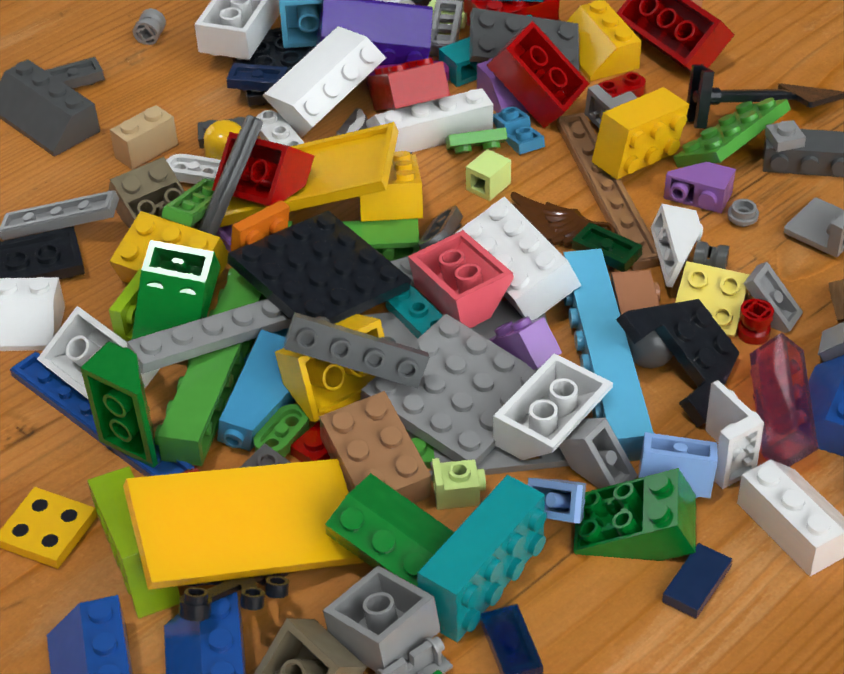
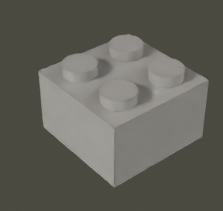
[323,566,441,672]

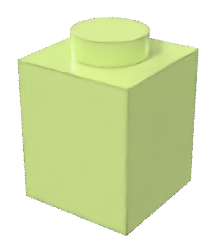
[466,149,511,201]

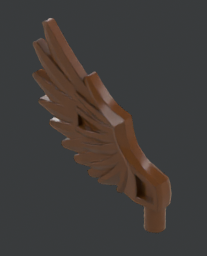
[511,192,616,247]

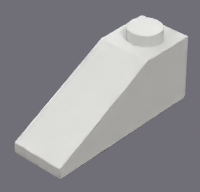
[651,204,703,287]

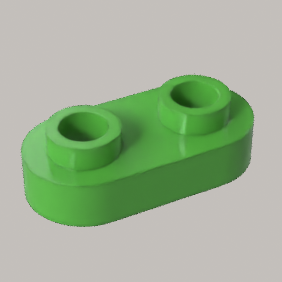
[254,404,310,457]

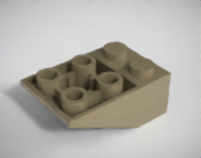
[108,157,202,230]

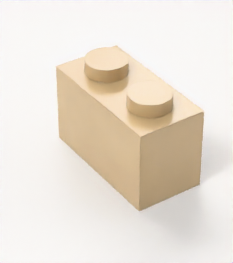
[110,105,178,170]

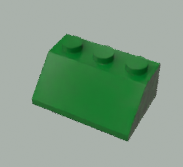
[80,341,158,468]
[325,473,454,587]

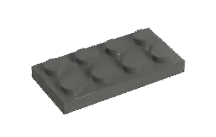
[470,8,579,71]

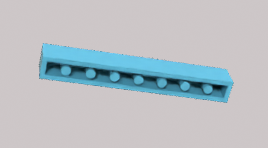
[563,249,654,461]

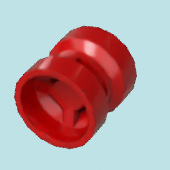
[737,298,774,345]

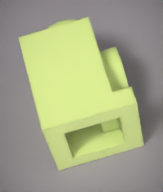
[432,458,486,510]

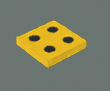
[0,486,98,569]

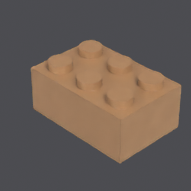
[319,391,431,504]

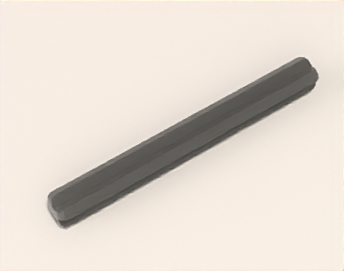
[198,115,263,236]

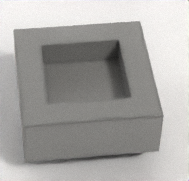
[765,120,806,152]

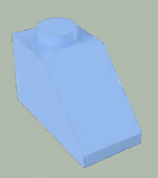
[528,478,586,523]

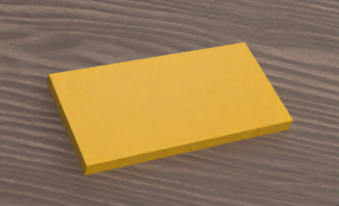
[220,122,399,227]
[123,459,364,590]

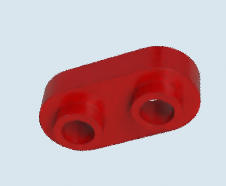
[598,72,646,98]

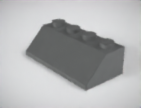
[0,60,100,157]

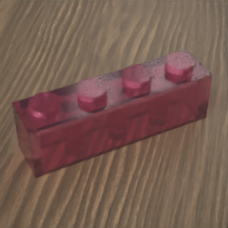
[750,332,818,467]

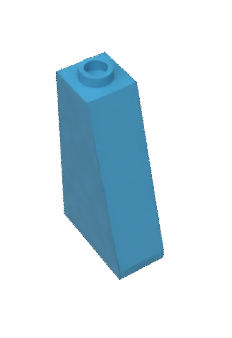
[217,329,296,451]

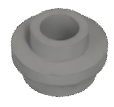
[728,199,759,227]

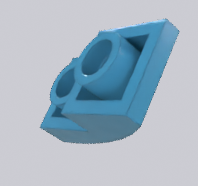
[493,107,545,155]

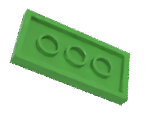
[673,98,791,167]

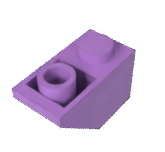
[664,162,736,214]
[489,316,562,370]

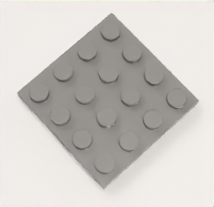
[361,314,537,466]

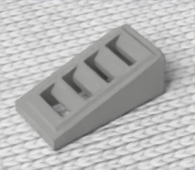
[429,0,463,57]

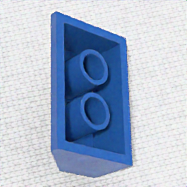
[784,355,844,457]
[164,592,246,674]
[47,595,133,674]

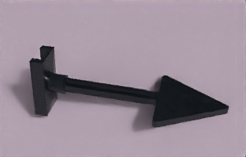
[686,64,844,129]

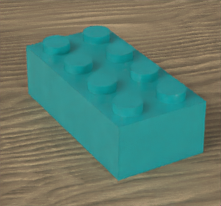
[417,475,547,643]

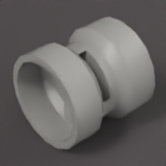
[133,8,166,45]

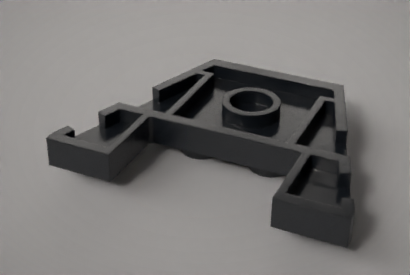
[616,299,740,428]

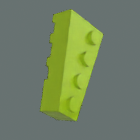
[87,466,180,619]

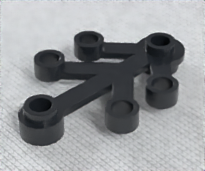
[179,572,289,621]

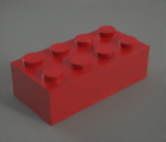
[617,0,735,73]

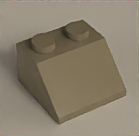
[254,618,367,674]

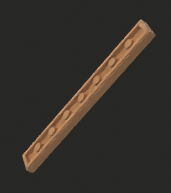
[556,113,661,271]

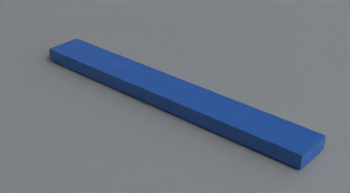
[10,351,200,477]

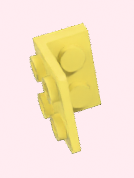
[675,261,750,337]

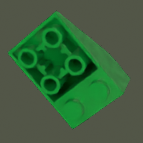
[132,240,221,340]
[573,468,696,561]

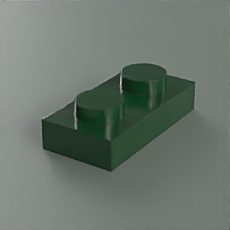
[572,222,642,272]

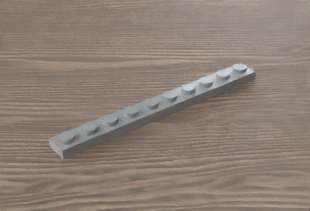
[127,256,416,374]

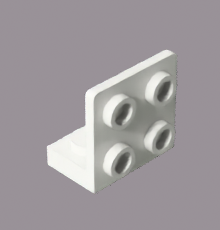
[705,380,764,489]

